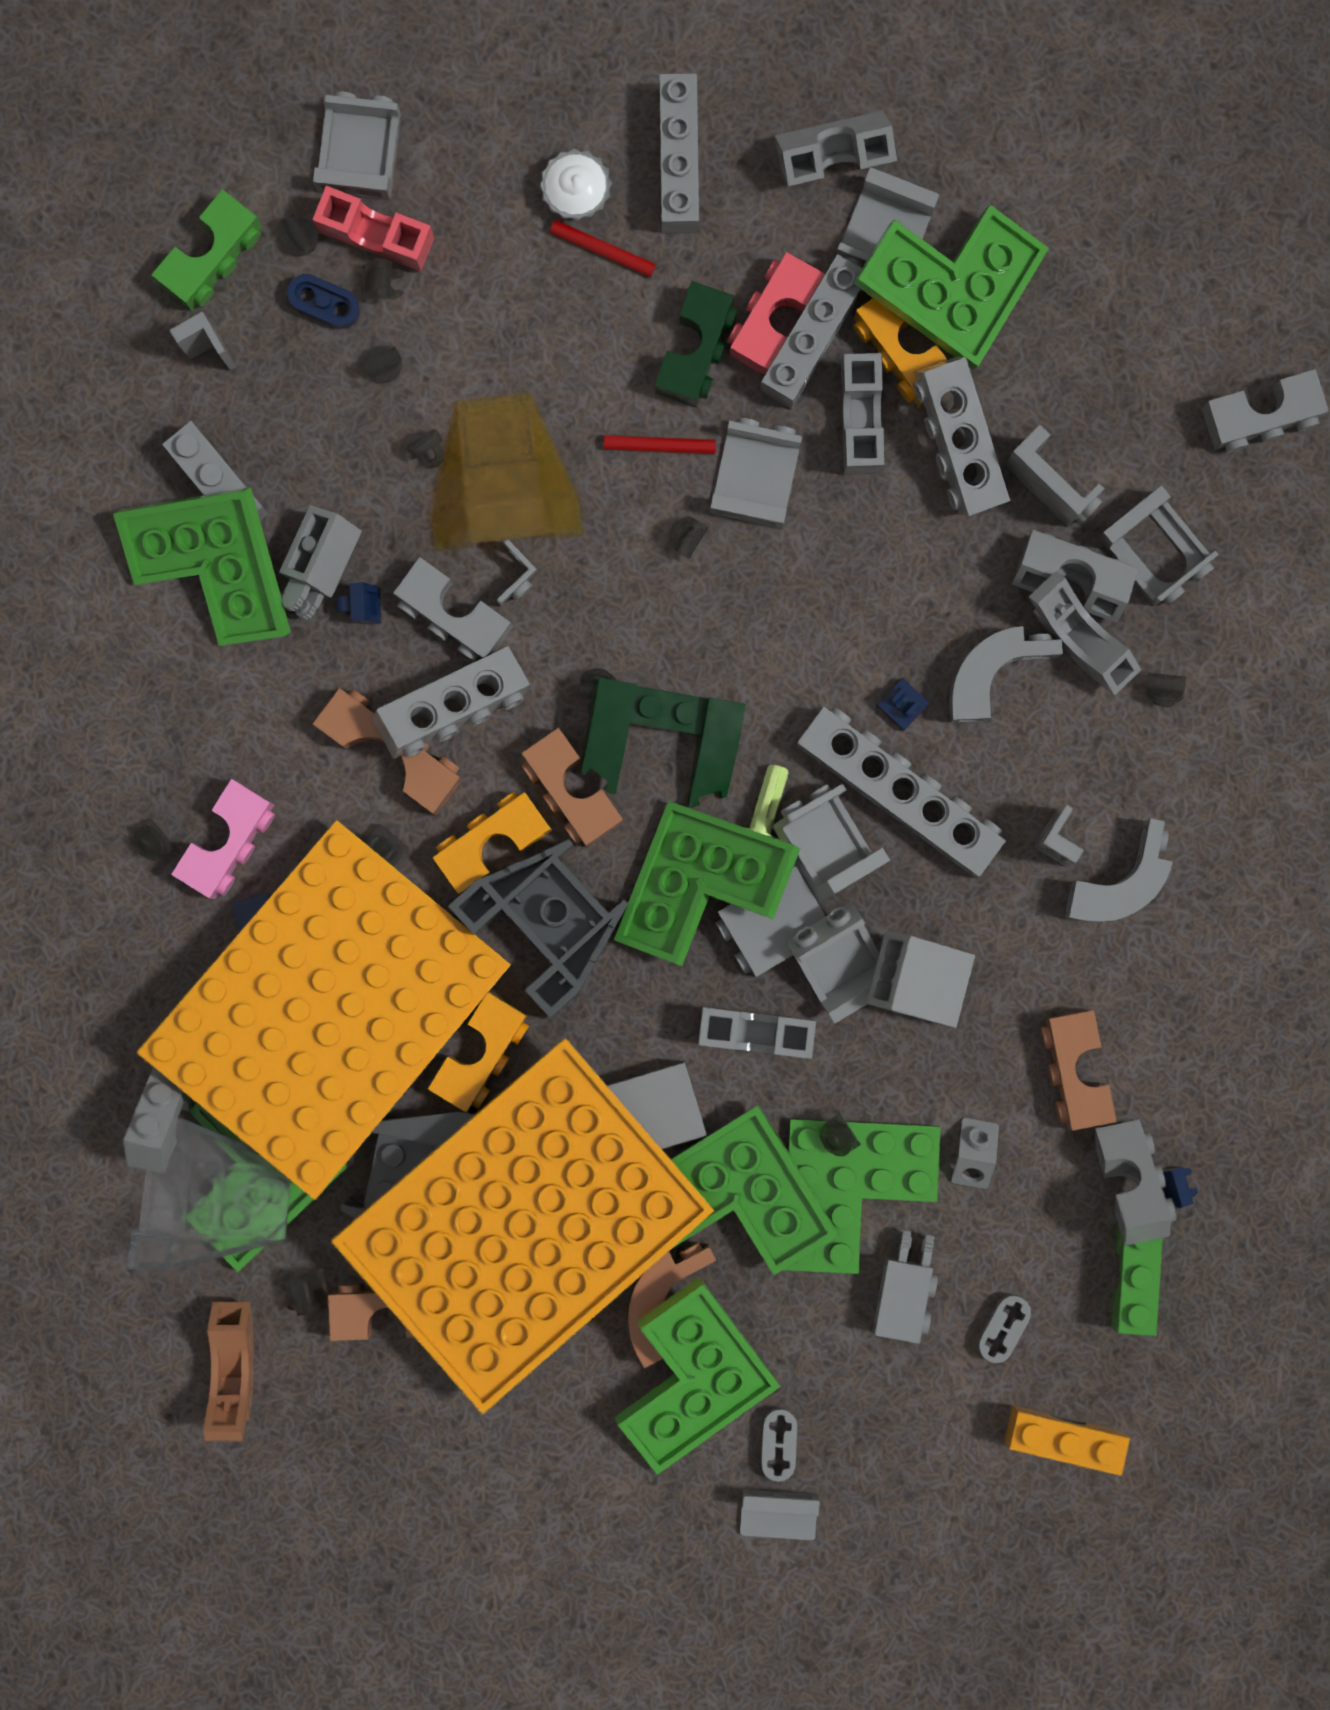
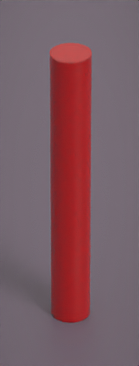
[550,220,657,278]
[604,435,716,454]

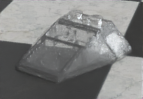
[127,1119,291,1272]

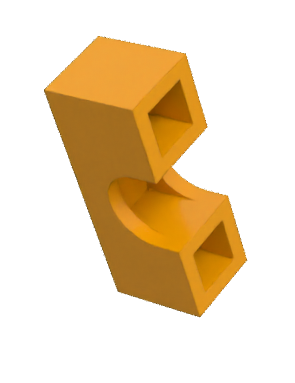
[853,298,947,408]
[432,792,552,895]
[428,992,529,1113]
[1004,1405,1130,1476]

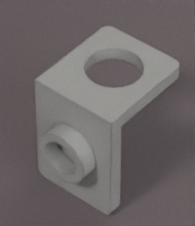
[496,538,537,607]
[951,1118,999,1189]

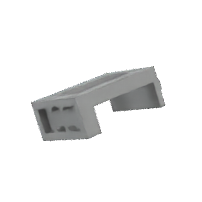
[1098,485,1219,607]

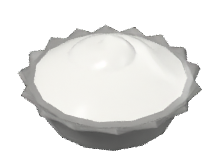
[539,148,612,221]

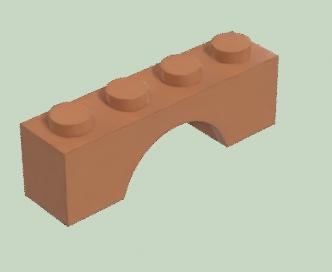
[313,688,462,815]

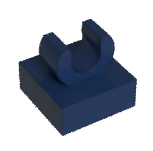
[336,582,381,625]
[877,678,930,731]
[1162,1167,1198,1208]

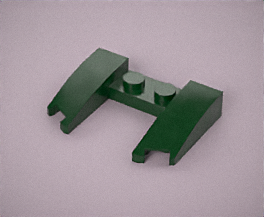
[580,678,746,808]

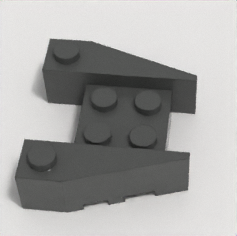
[448,840,628,1020]
[340,1110,477,1219]

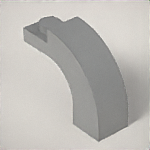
[1029,571,1141,696]
[949,626,1063,723]
[1064,818,1173,922]

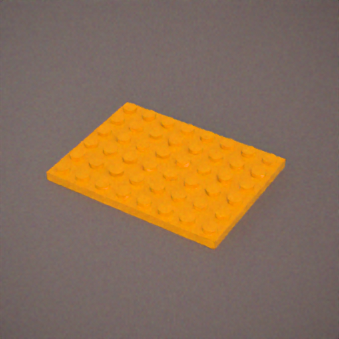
[137,820,511,1200]
[331,1037,714,1414]

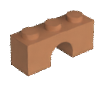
[521,727,624,847]
[1040,1010,1117,1131]
[328,1283,414,1341]

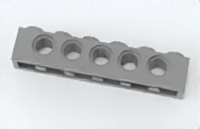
[796,707,1006,878]

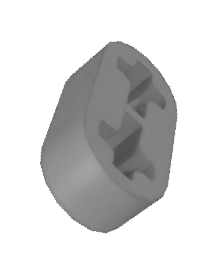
[977,1294,1031,1363]
[761,1407,797,1482]

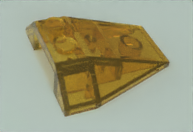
[432,392,583,552]

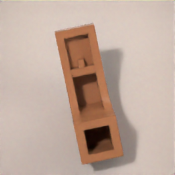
[628,1242,716,1368]
[203,1302,254,1441]

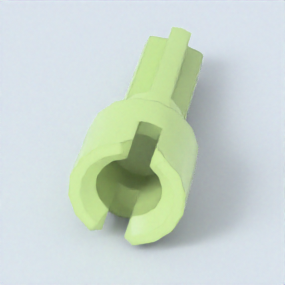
[747,765,789,838]

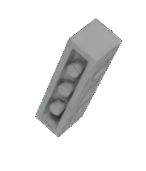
[660,73,699,234]
[760,254,863,410]
[913,356,1010,516]
[372,646,530,759]

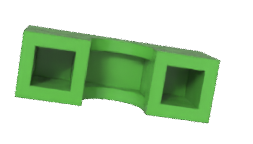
[152,189,262,311]
[1111,1225,1163,1336]

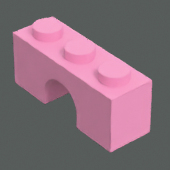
[171,779,275,899]

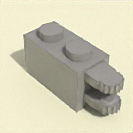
[279,505,362,620]
[872,1230,938,1344]

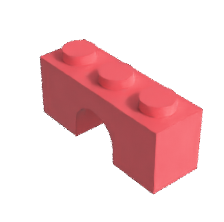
[312,186,435,272]
[727,252,825,376]

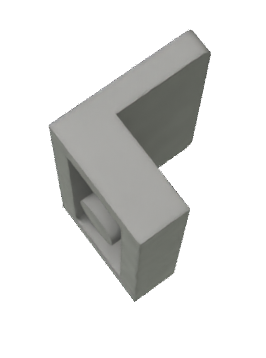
[170,311,237,370]
[1033,804,1084,866]
[740,1489,820,1540]

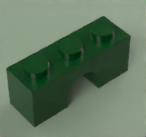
[655,281,738,408]

